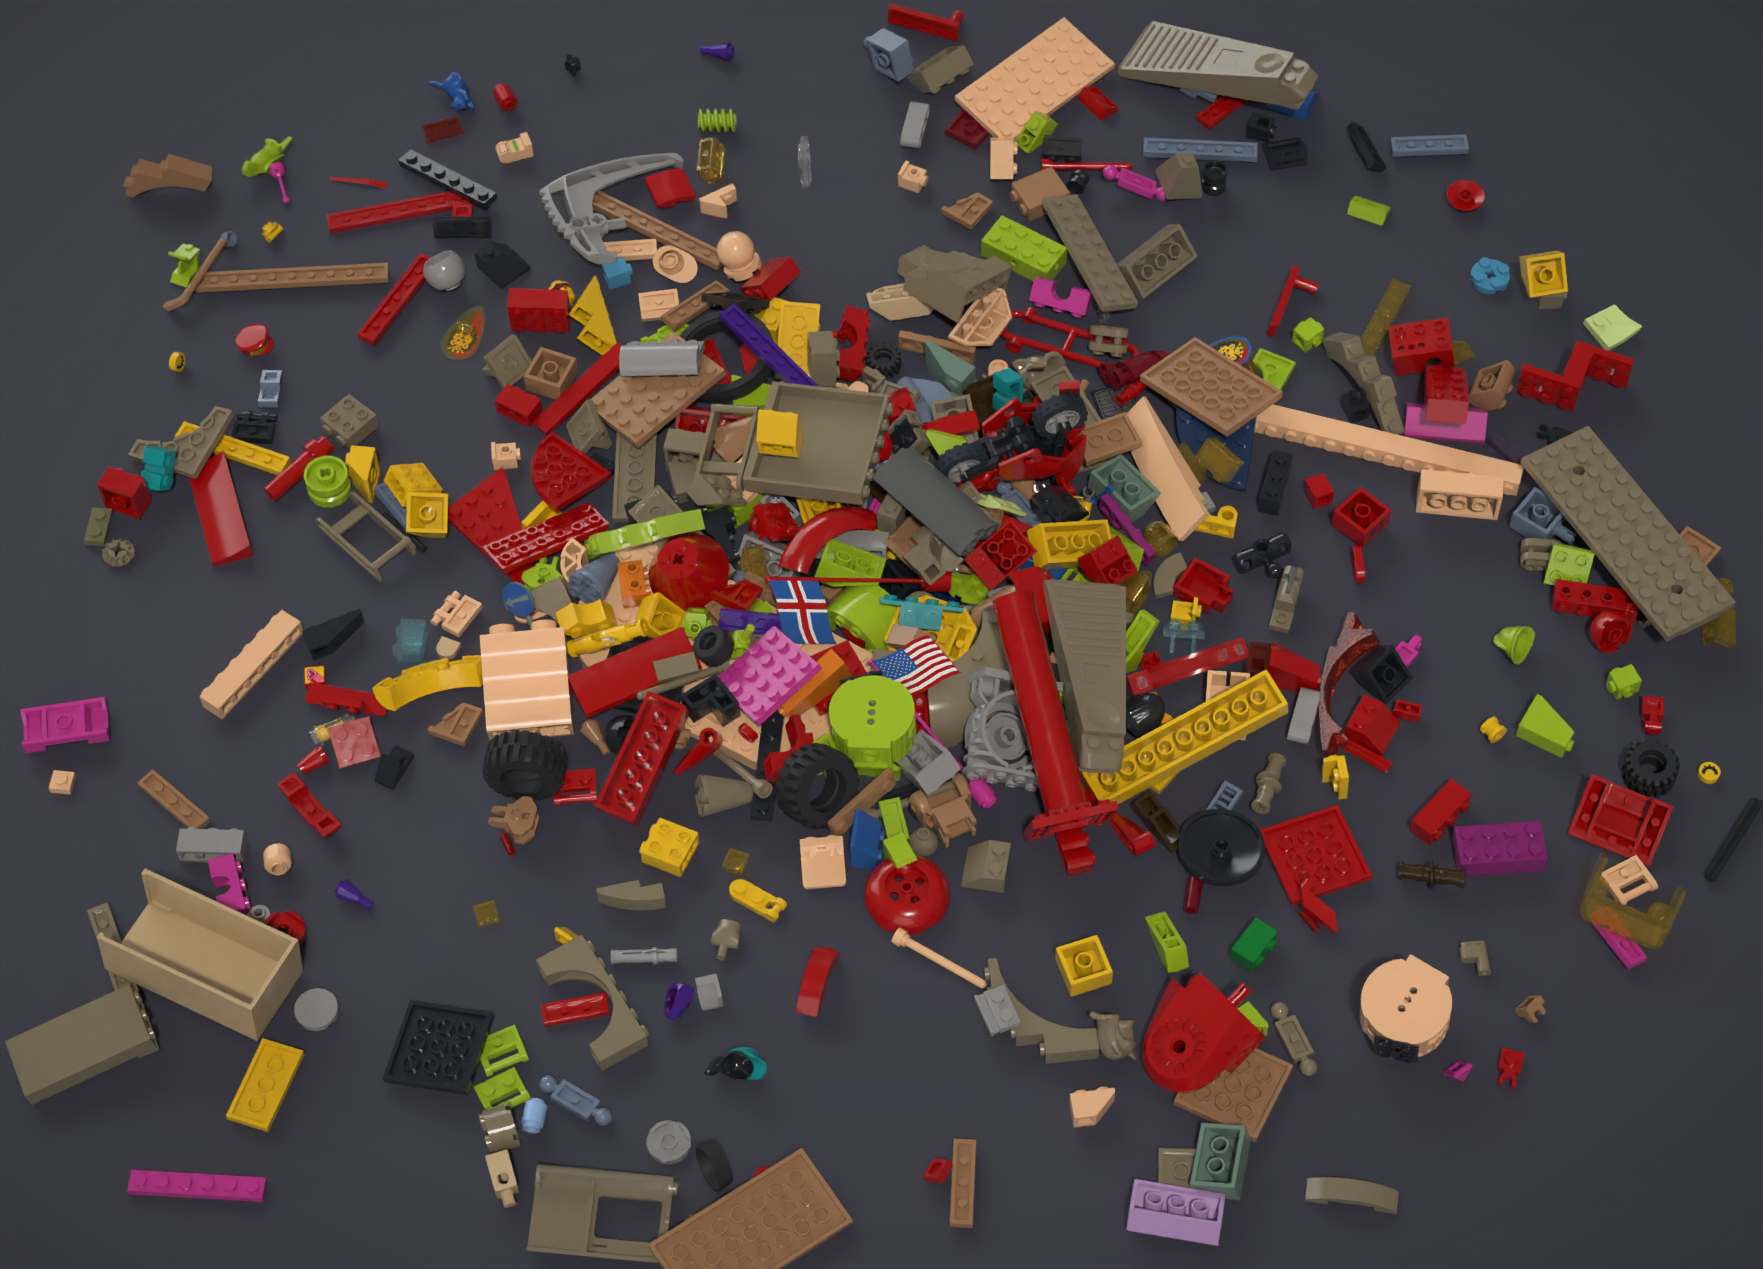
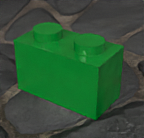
[1230,918,1278,973]

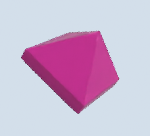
[1443,1060,1473,1082]

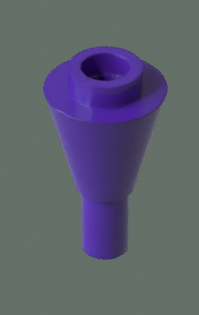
[700,42,735,61]
[334,879,374,910]

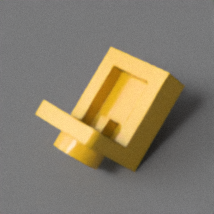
[1170,597,1202,625]

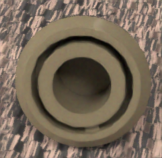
[908,827,938,856]

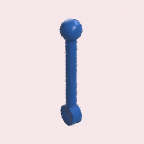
[1091,485,1114,505]

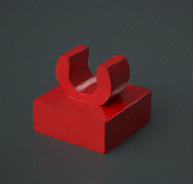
[1139,651,1162,670]

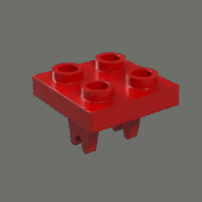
[753,503,799,542]

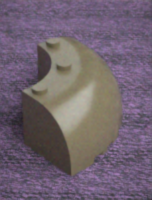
[926,611,1044,748]

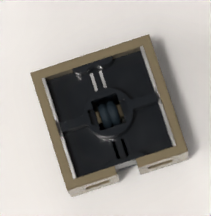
[888,410,931,457]

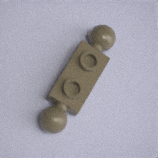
[1271,1002,1317,1076]

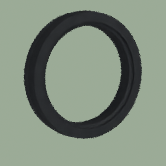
[680,311,773,403]

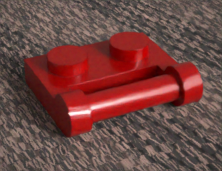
[554,768,598,807]

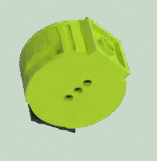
[829,670,916,770]

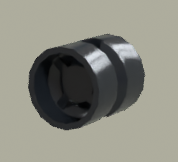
[1201,160,1228,196]

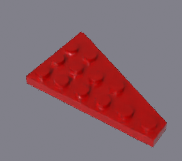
[448,467,534,585]

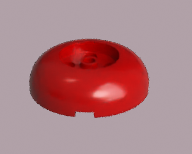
[864,855,950,935]

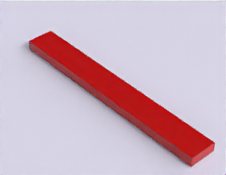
[326,191,476,233]

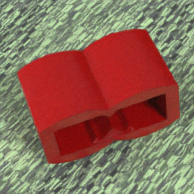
[1056,827,1096,876]

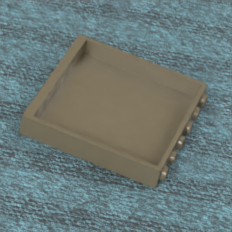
[742,381,894,505]

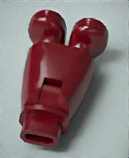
[1099,350,1169,390]

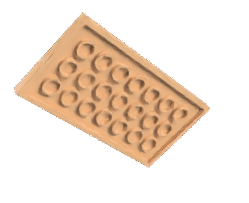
[955,17,1115,141]

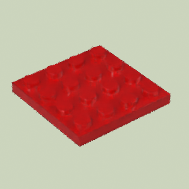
[1260,805,1372,906]

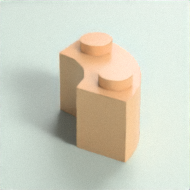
[560,538,589,599]

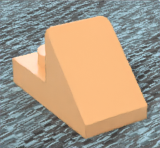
[699,184,737,218]

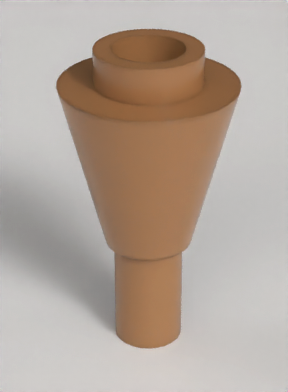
[580,719,611,756]

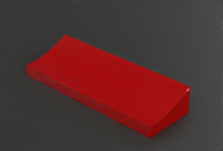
[189,450,253,567]
[567,626,702,718]

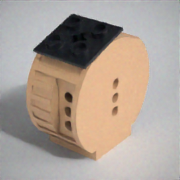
[1360,954,1452,1064]

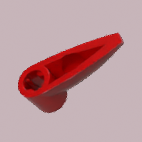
[673,728,723,776]
[1108,813,1155,857]

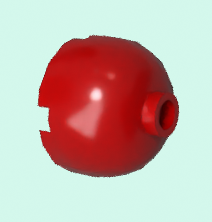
[1589,610,1633,653]

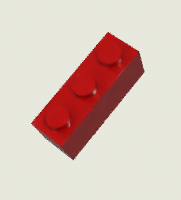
[1409,779,1472,846]

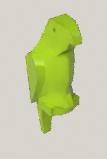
[242,136,293,178]

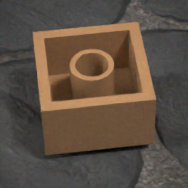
[524,347,578,400]

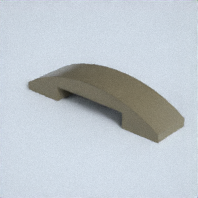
[1305,1177,1399,1214]

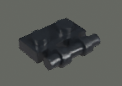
[231,411,278,444]

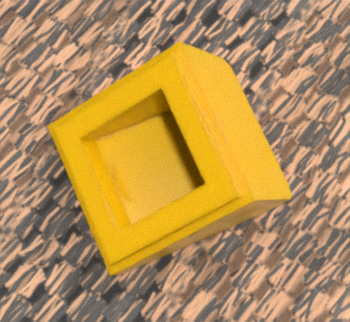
[554,927,579,945]

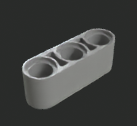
[900,101,930,149]
[1287,687,1322,745]

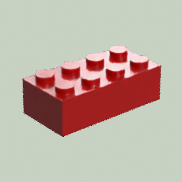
[1423,365,1469,424]

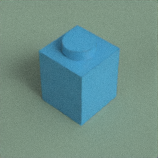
[602,257,633,290]

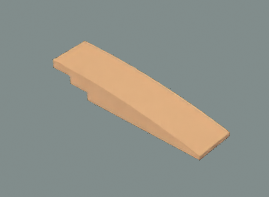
[1127,396,1210,541]

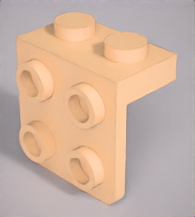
[800,835,846,889]

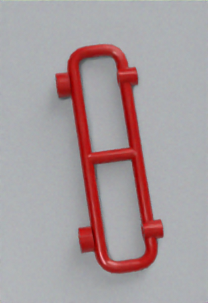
[1000,307,1140,380]

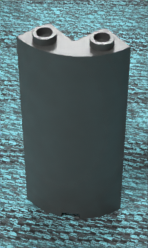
[872,447,1000,556]

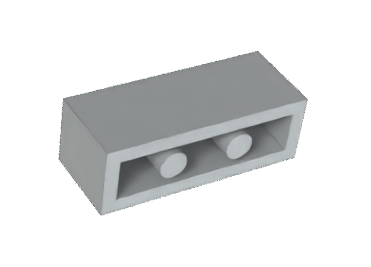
[176,827,247,863]

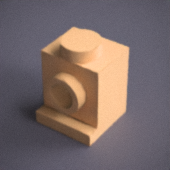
[898,161,928,193]
[491,442,521,470]

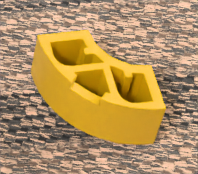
[556,599,618,638]

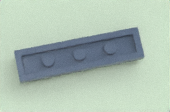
[1390,134,1469,157]

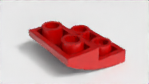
[644,168,696,208]

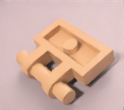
[430,591,483,637]

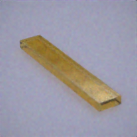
[1360,279,1411,356]

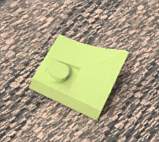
[1583,304,1642,351]

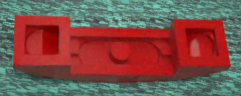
[921,410,981,445]
[277,772,342,839]

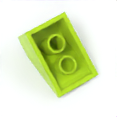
[815,539,886,586]

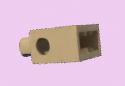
[485,1149,519,1208]

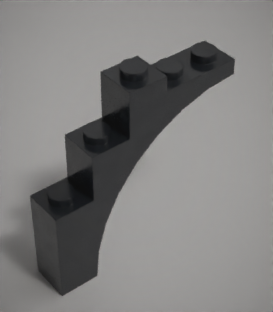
[624,489,741,569]

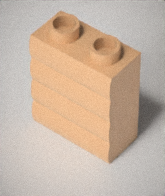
[480,620,575,740]

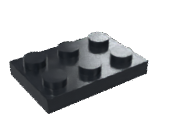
[701,292,770,312]

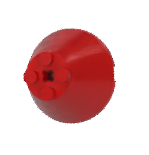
[649,533,730,612]

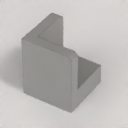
[695,973,723,1011]

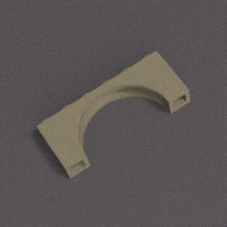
[536,935,649,1071]

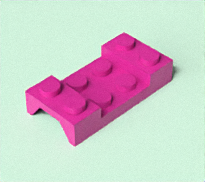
[21,697,110,753]

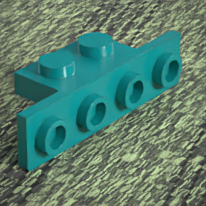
[880,594,964,631]

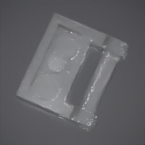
[797,136,812,187]

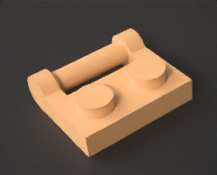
[1599,855,1658,907]

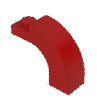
[763,714,814,782]
[796,947,840,1017]

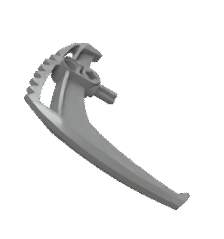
[539,152,684,264]

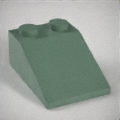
[925,339,976,397]

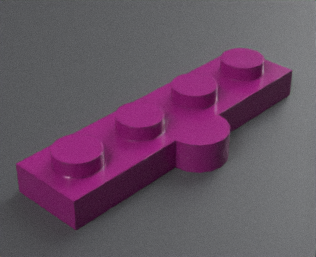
[1099,493,1156,567]

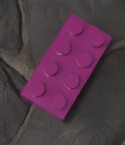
[1451,821,1548,876]

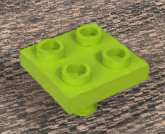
[1543,543,1595,586]

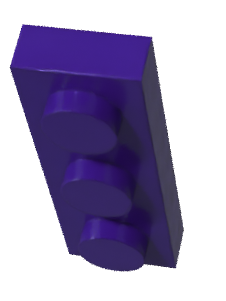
[718,608,781,635]

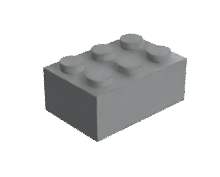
[894,729,961,796]

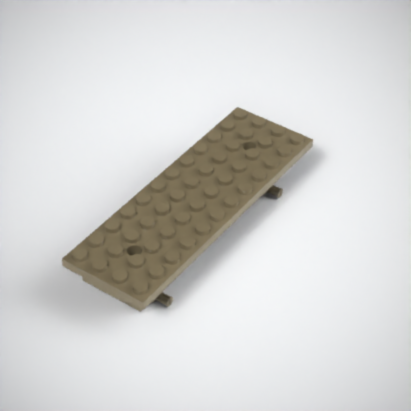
[1520,426,1736,642]

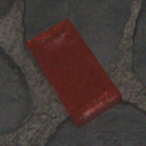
[422,116,463,143]

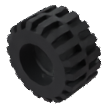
[1622,739,1680,798]

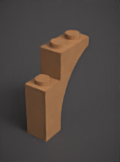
[124,154,212,198]

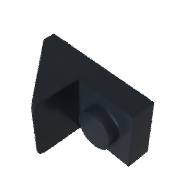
[374,745,414,790]

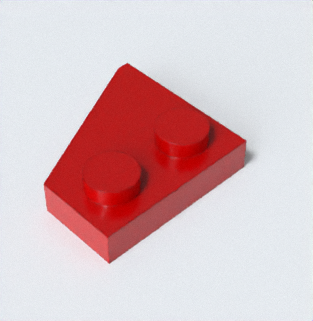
[709,580,763,611]

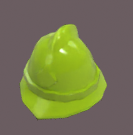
[1493,626,1535,665]

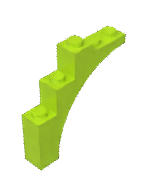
[583,509,705,560]
[1059,609,1160,719]

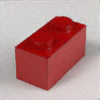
[1393,699,1423,723]

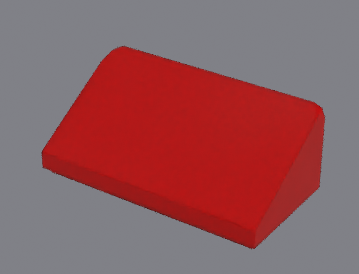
[1078,86,1119,120]

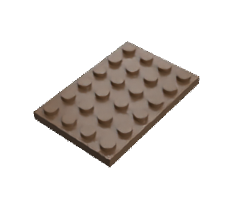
[590,332,726,448]
[1140,337,1283,437]

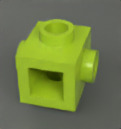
[682,607,713,640]

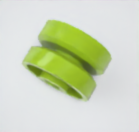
[304,456,352,508]

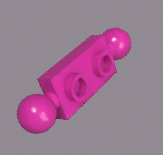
[1103,165,1168,201]

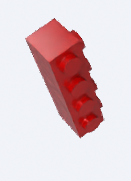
[1551,579,1638,623]

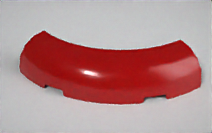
[778,506,877,574]

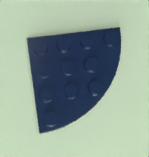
[1176,407,1257,492]

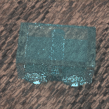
[393,618,429,665]

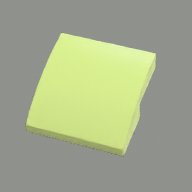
[977,493,1027,517]

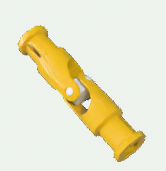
[567,618,649,658]

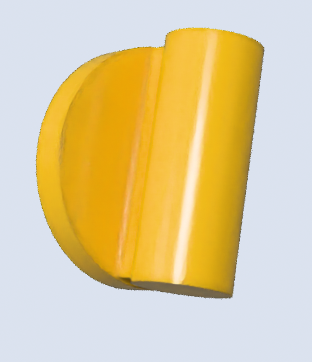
[262,221,283,243]

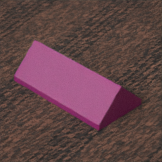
[1404,402,1488,443]

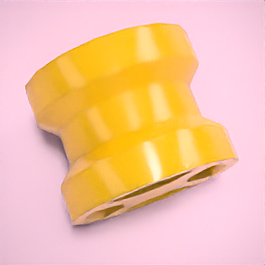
[1480,716,1507,743]

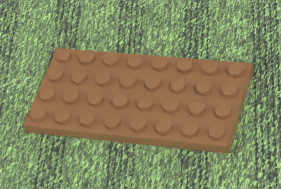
[648,1148,853,1269]

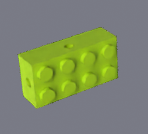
[981,215,1067,281]

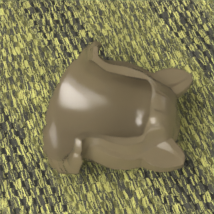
[1012,351,1066,393]
[1089,1011,1137,1060]

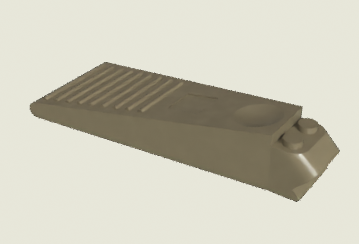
[1117,21,1319,110]
[1043,579,1126,774]

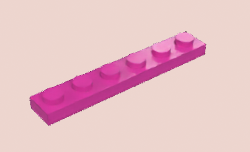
[127,1170,267,1202]

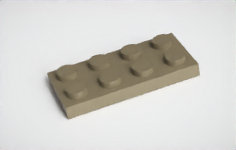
[1031,365,1101,425]

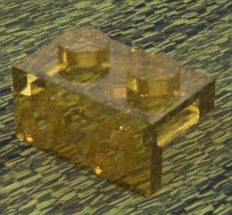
[1703,609,1737,649]

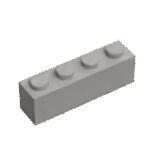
[815,529,890,560]

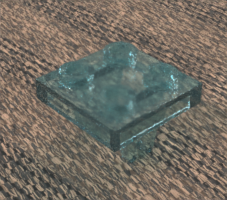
[1163,620,1205,654]

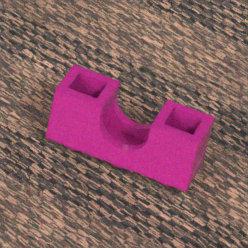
[1029,276,1093,318]
[208,853,251,915]

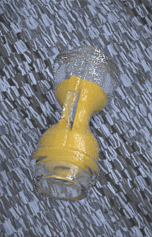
[309,712,356,746]

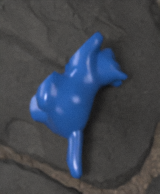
[429,72,475,112]

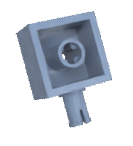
[863,28,915,82]
[1509,487,1577,545]

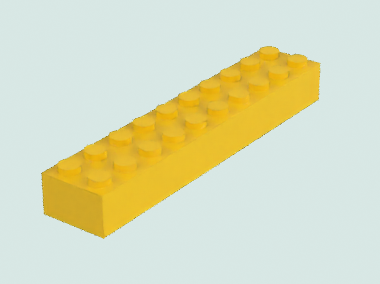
[1080,669,1288,805]

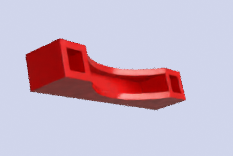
[1126,637,1250,697]

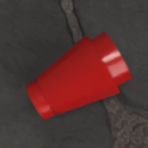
[297,746,330,775]

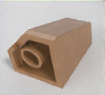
[713,415,753,463]

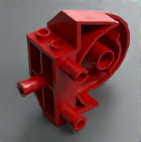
[1142,973,1266,1094]

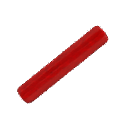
[1334,733,1392,773]

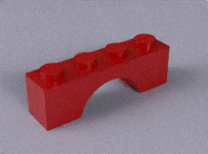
[837,305,871,382]

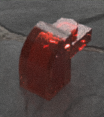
[1246,641,1271,678]

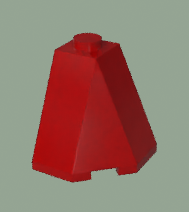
[1268,642,1323,692]

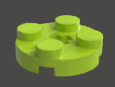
[949,572,989,604]

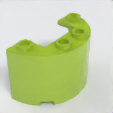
[827,585,898,653]

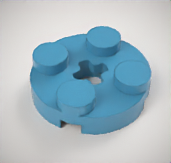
[1470,257,1510,294]

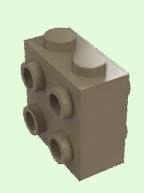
[320,394,379,450]

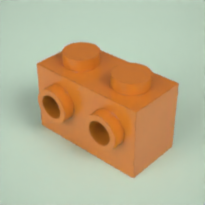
[617,560,651,608]

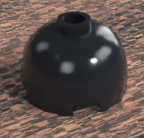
[603,715,635,756]

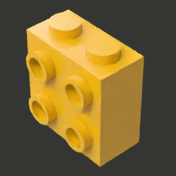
[383,463,443,507]
[639,818,700,878]

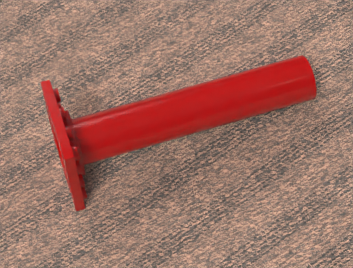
[992,590,1119,842]

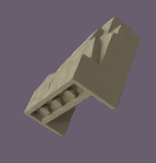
[897,245,1013,323]

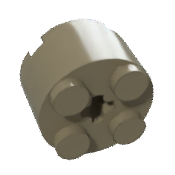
[479,1103,521,1153]

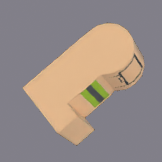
[495,132,534,163]

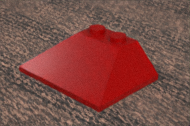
[1567,774,1674,867]

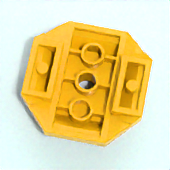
[884,595,978,662]

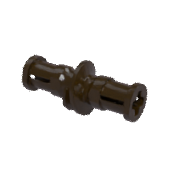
[1399,860,1467,889]

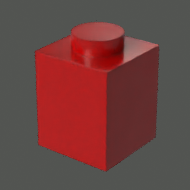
[1304,473,1334,509]

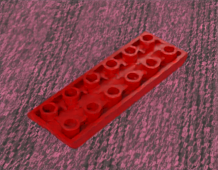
[482,502,609,573]

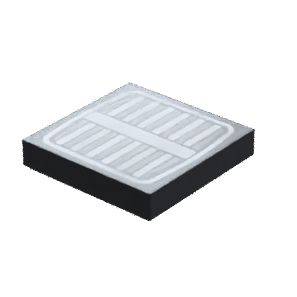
[1091,382,1137,420]

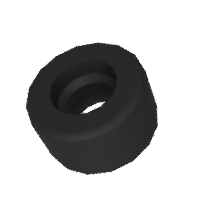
[693,625,734,667]

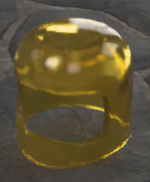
[1142,521,1179,558]

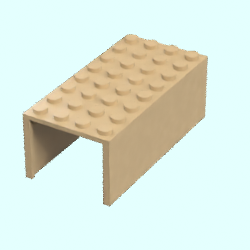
[97,869,303,1041]

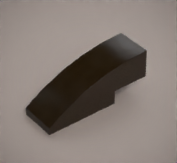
[1130,790,1182,853]

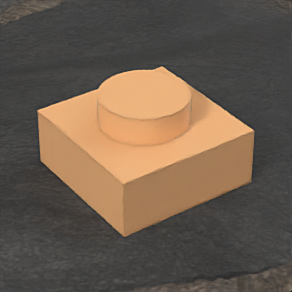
[49,770,76,795]

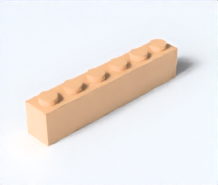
[199,610,303,719]

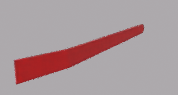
[329,177,388,189]

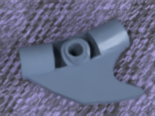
[897,376,953,424]

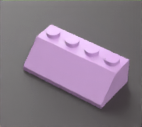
[1127,1179,1225,1246]

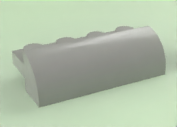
[619,340,705,376]

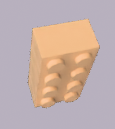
[1416,469,1504,520]

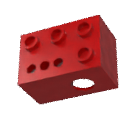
[1389,317,1455,376]

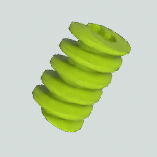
[698,108,737,133]

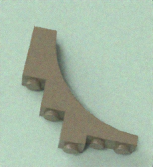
[1322,332,1405,435]
[903,480,982,585]
[981,958,1099,1064]

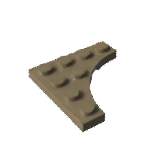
[128,406,235,479]

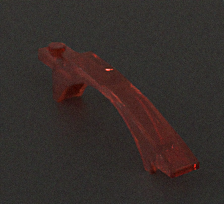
[1319,612,1380,757]

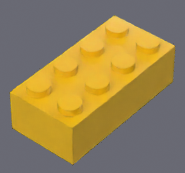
[1027,519,1112,570]

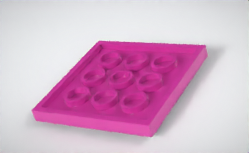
[718,626,822,726]

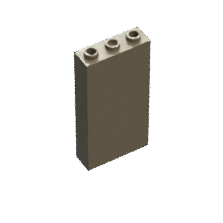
[5,984,157,1105]

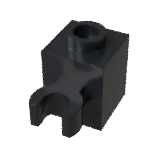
[1341,387,1371,423]

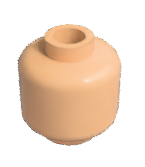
[263,843,292,876]

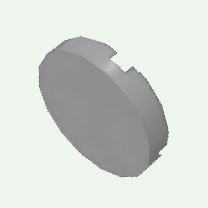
[294,988,339,1031]
[646,1120,692,1164]

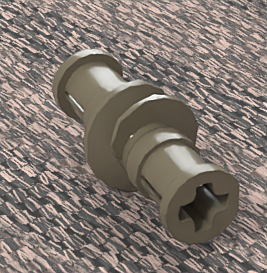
[1251,753,1286,814]

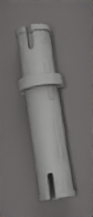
[611,947,678,964]

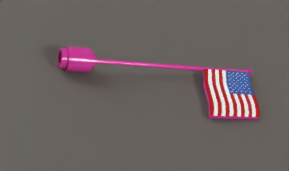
[868,635,998,810]

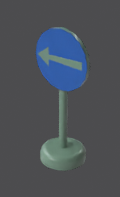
[502,582,534,628]

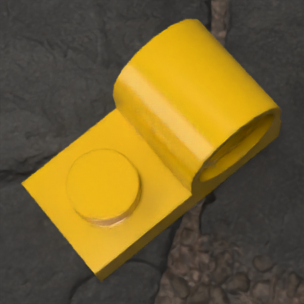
[1195,506,1238,539]

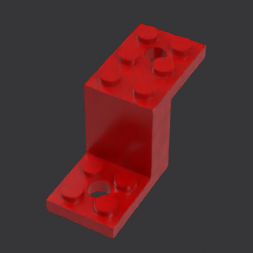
[1516,341,1635,412]

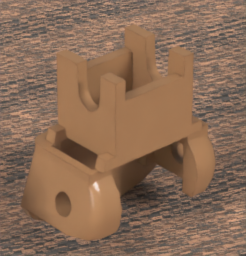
[908,774,976,849]

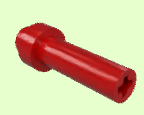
[263,436,334,502]

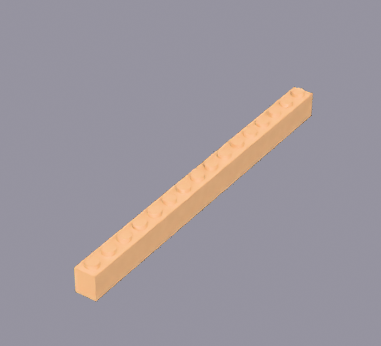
[1255,405,1524,496]

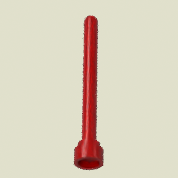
[1041,158,1132,171]

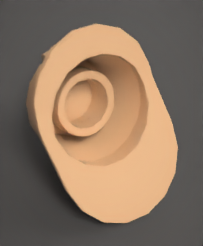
[653,245,698,283]

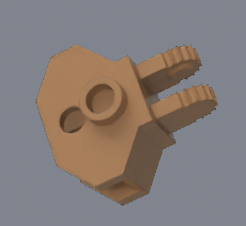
[488,796,539,845]

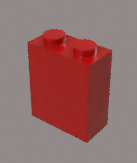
[740,256,801,301]

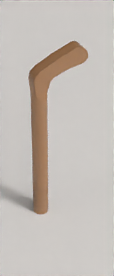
[163,238,227,312]

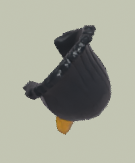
[1126,692,1173,738]

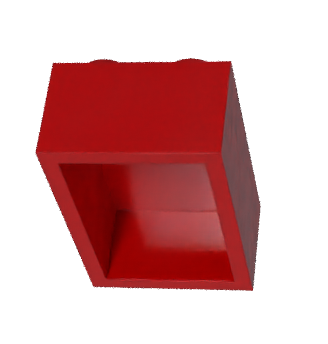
[507,288,571,333]

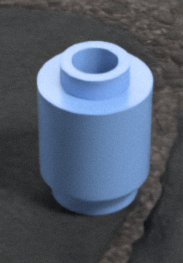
[521,1098,548,1133]

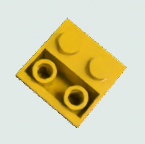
[756,409,804,458]

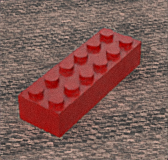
[595,691,690,827]

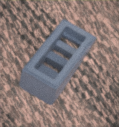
[1206,780,1243,811]

